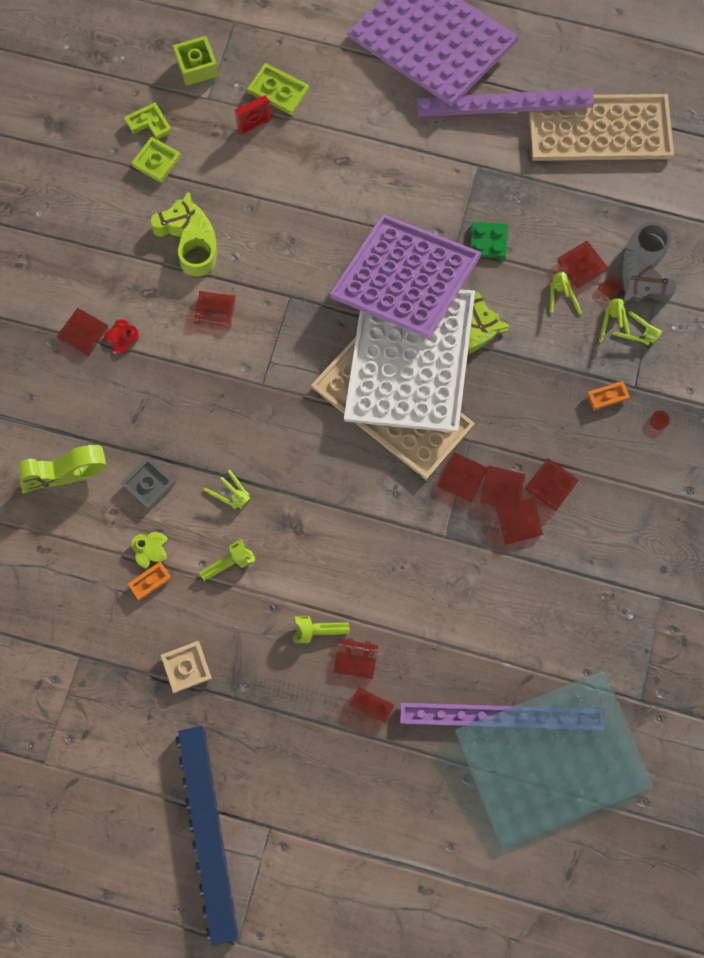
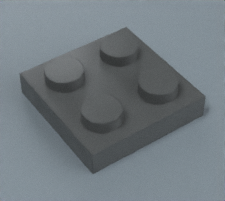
[121,457,176,510]

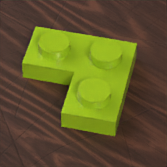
[124,102,172,140]

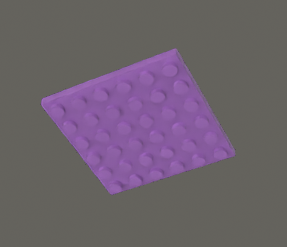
[330,214,481,339]

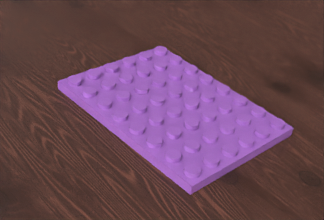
[347,0,519,107]

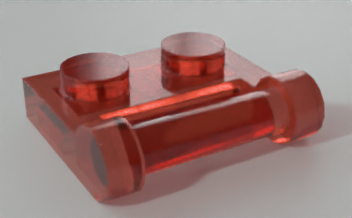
[194,291,236,328]

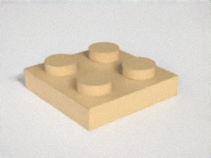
[161,641,212,694]

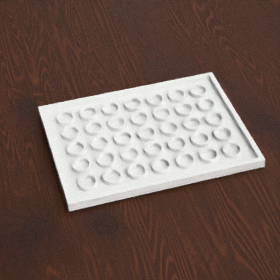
[344,289,475,433]

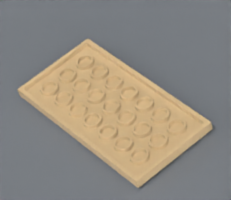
[529,94,674,161]
[311,337,475,481]

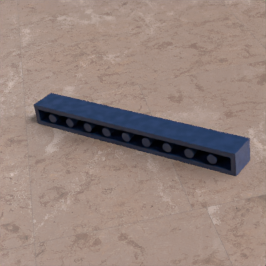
[176,726,239,946]

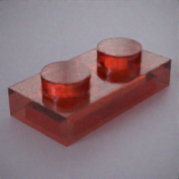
[349,687,394,724]

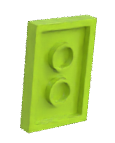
[247,63,310,115]

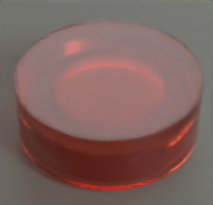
[650,410,670,430]

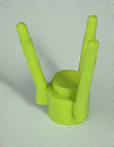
[550,272,582,315]
[599,299,630,342]
[612,311,662,345]
[203,470,251,510]

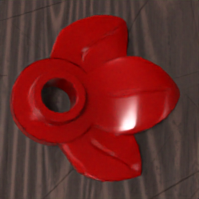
[104,319,139,355]

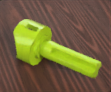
[199,538,255,581]
[293,616,350,644]

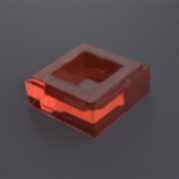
[598,275,624,301]

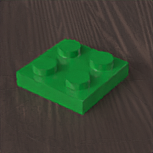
[470,221,508,260]

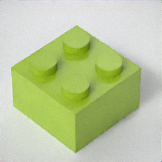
[173,36,219,86]

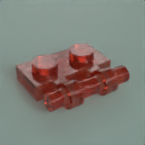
[334,638,379,679]

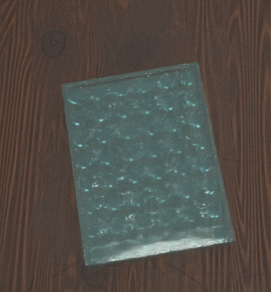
[454,670,654,849]

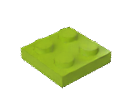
[132,137,181,183]

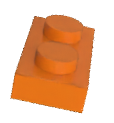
[587,381,630,411]
[128,562,172,601]

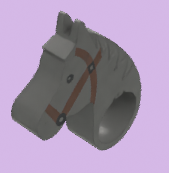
[621,222,677,305]

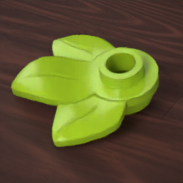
[131,532,168,569]

